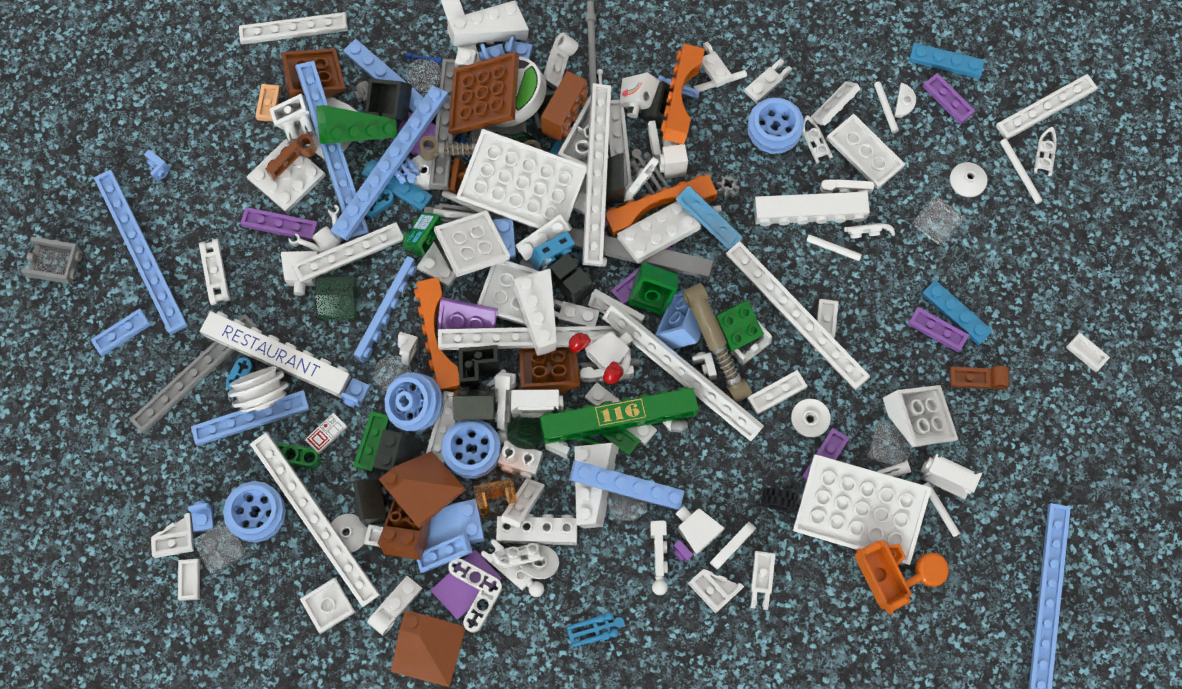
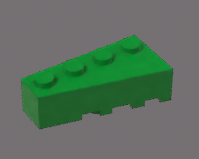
[316,105,397,144]

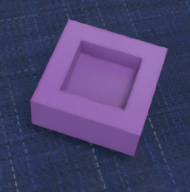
[673,540,693,563]

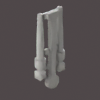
[630,149,670,195]

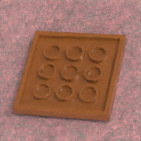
[448,52,519,135]

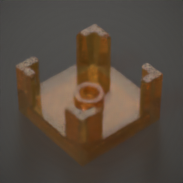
[473,478,518,516]

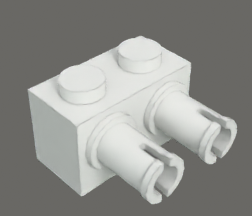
[269,94,316,144]
[658,139,688,179]
[498,441,543,479]

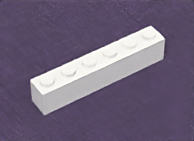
[754,192,870,226]

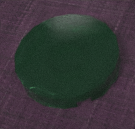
[506,417,544,449]

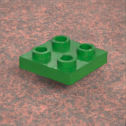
[715,300,764,352]

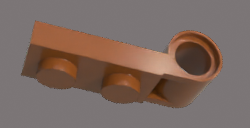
[265,134,317,181]
[949,366,1010,389]

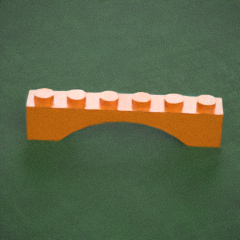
[660,43,705,145]
[605,174,717,238]
[414,277,460,394]

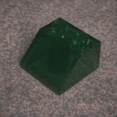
[315,276,357,320]

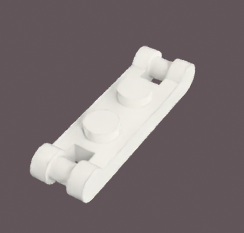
[199,238,231,305]

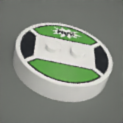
[494,57,547,127]

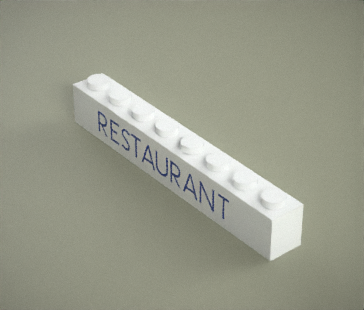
[200,311,351,398]

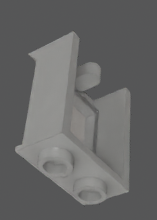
[21,237,82,285]

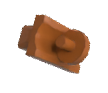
[448,158,468,194]

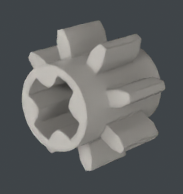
[354,81,369,104]
[716,175,739,199]

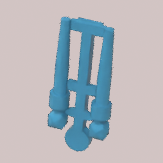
[566,612,624,647]

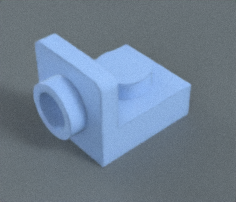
[504,36,533,60]
[478,44,505,61]
[144,150,170,182]
[340,378,371,408]
[188,501,215,533]

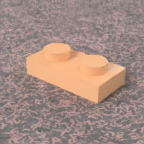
[255,84,281,122]

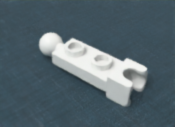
[495,373,516,444]
[650,521,668,595]
[481,539,544,597]

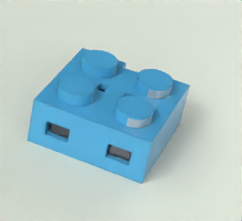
[530,231,575,271]

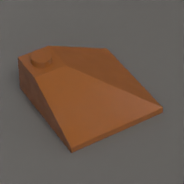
[281,48,346,100]
[519,347,580,394]
[379,451,466,528]
[391,610,466,687]

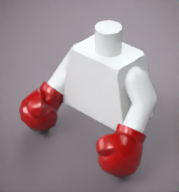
[569,332,633,384]

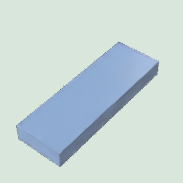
[91,309,151,356]
[417,533,473,573]

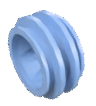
[747,98,804,154]
[385,372,443,431]
[441,419,501,479]
[223,481,286,543]

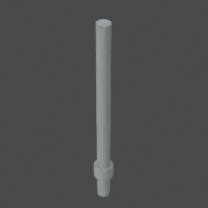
[585,1,597,95]

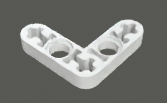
[449,558,502,633]

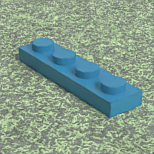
[909,43,985,79]
[361,159,433,212]
[676,185,743,250]
[921,280,993,346]

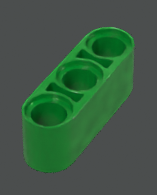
[275,442,321,469]

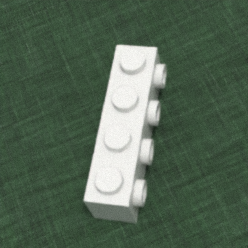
[496,514,577,545]

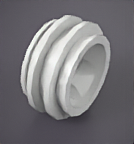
[227,366,288,412]

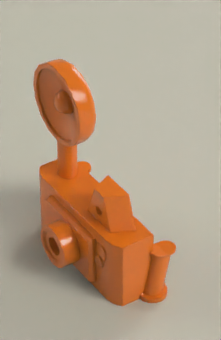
[854,540,949,615]

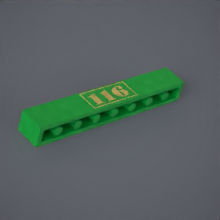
[539,387,699,445]

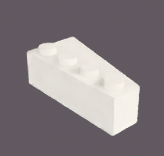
[447,0,529,46]
[558,95,591,177]
[513,268,557,356]
[574,443,619,528]

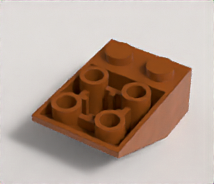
[378,500,431,560]

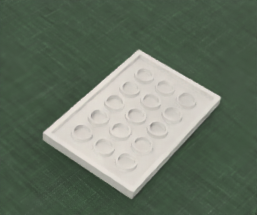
[456,129,587,229]
[793,454,931,565]

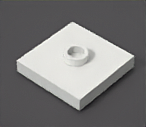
[300,578,356,634]

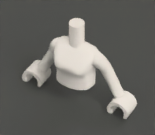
[288,205,342,254]

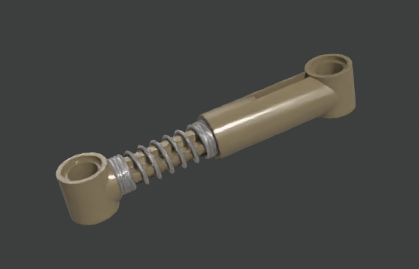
[419,135,541,161]
[682,283,752,403]

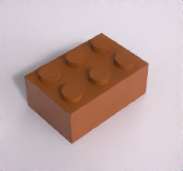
[541,71,589,142]

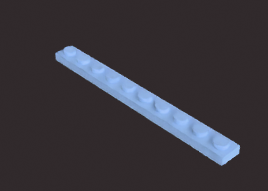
[295,61,369,239]
[331,85,449,241]
[94,170,188,335]
[1028,503,1071,689]

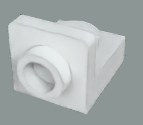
[398,332,418,366]
[692,352,717,381]
[545,441,570,459]

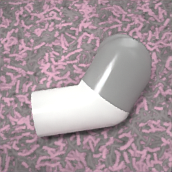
[663,419,688,433]

